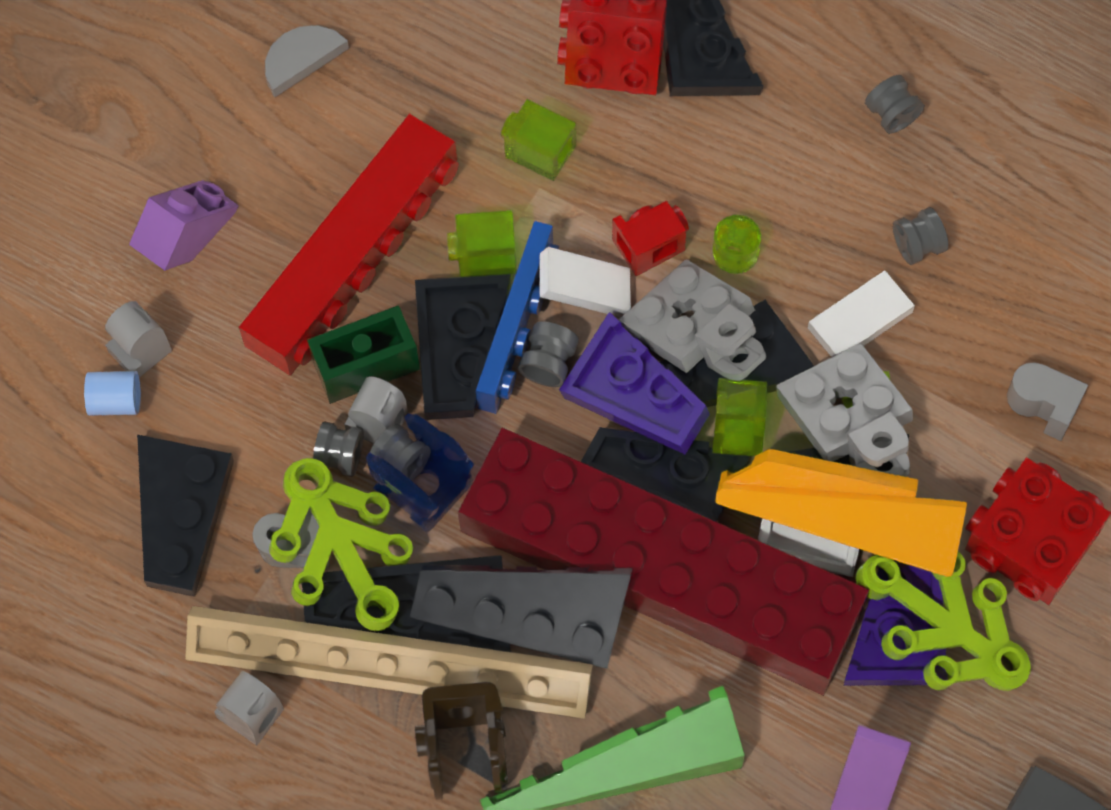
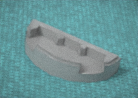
[265,25,349,98]

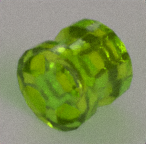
[712,215,761,274]

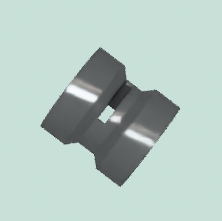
[518,321,579,387]

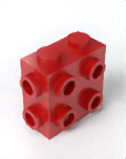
[557,0,667,95]
[965,457,1111,605]

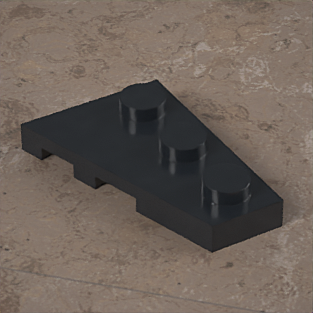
[415,274,511,420]
[137,434,234,597]

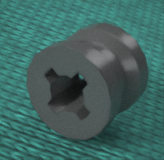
[865,75,925,134]
[892,207,949,265]
[313,421,364,477]
[368,424,431,487]

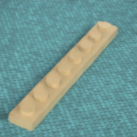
[185,606,593,719]

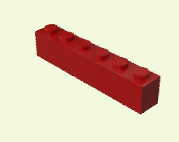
[239,113,459,376]

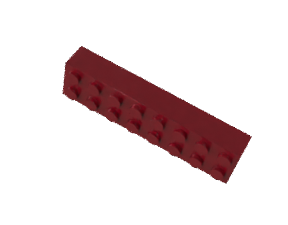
[458,427,869,696]

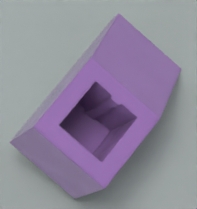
[129,180,239,271]

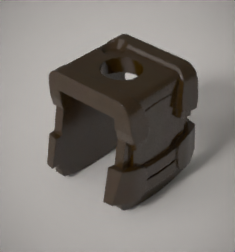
[415,682,508,800]

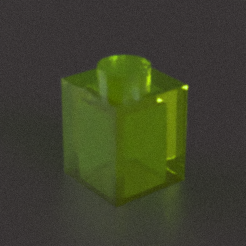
[501,99,577,181]
[447,210,517,277]
[712,378,767,456]

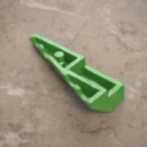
[480,686,745,810]

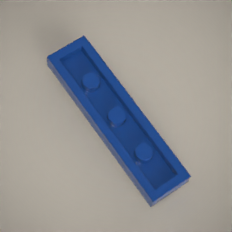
[476,221,559,414]

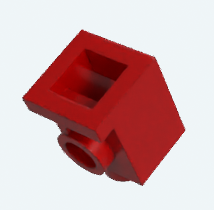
[612,200,689,276]

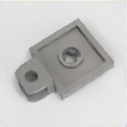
[619,259,766,381]
[776,343,913,477]

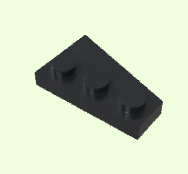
[663,0,764,96]
[660,300,814,408]
[581,427,754,522]

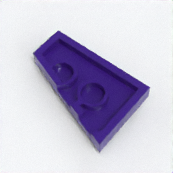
[559,311,710,455]
[843,560,947,686]

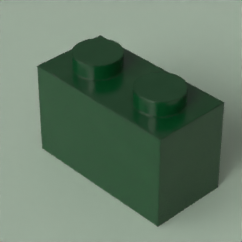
[307,305,420,404]

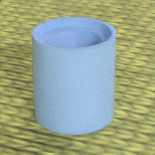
[84,371,141,416]

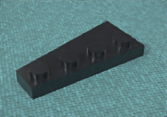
[302,555,511,652]
[410,565,633,669]

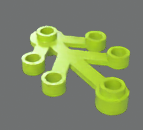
[269,458,413,631]
[856,551,1031,691]

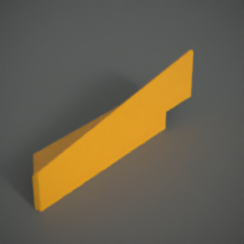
[715,449,967,577]

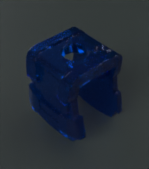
[366,413,474,533]

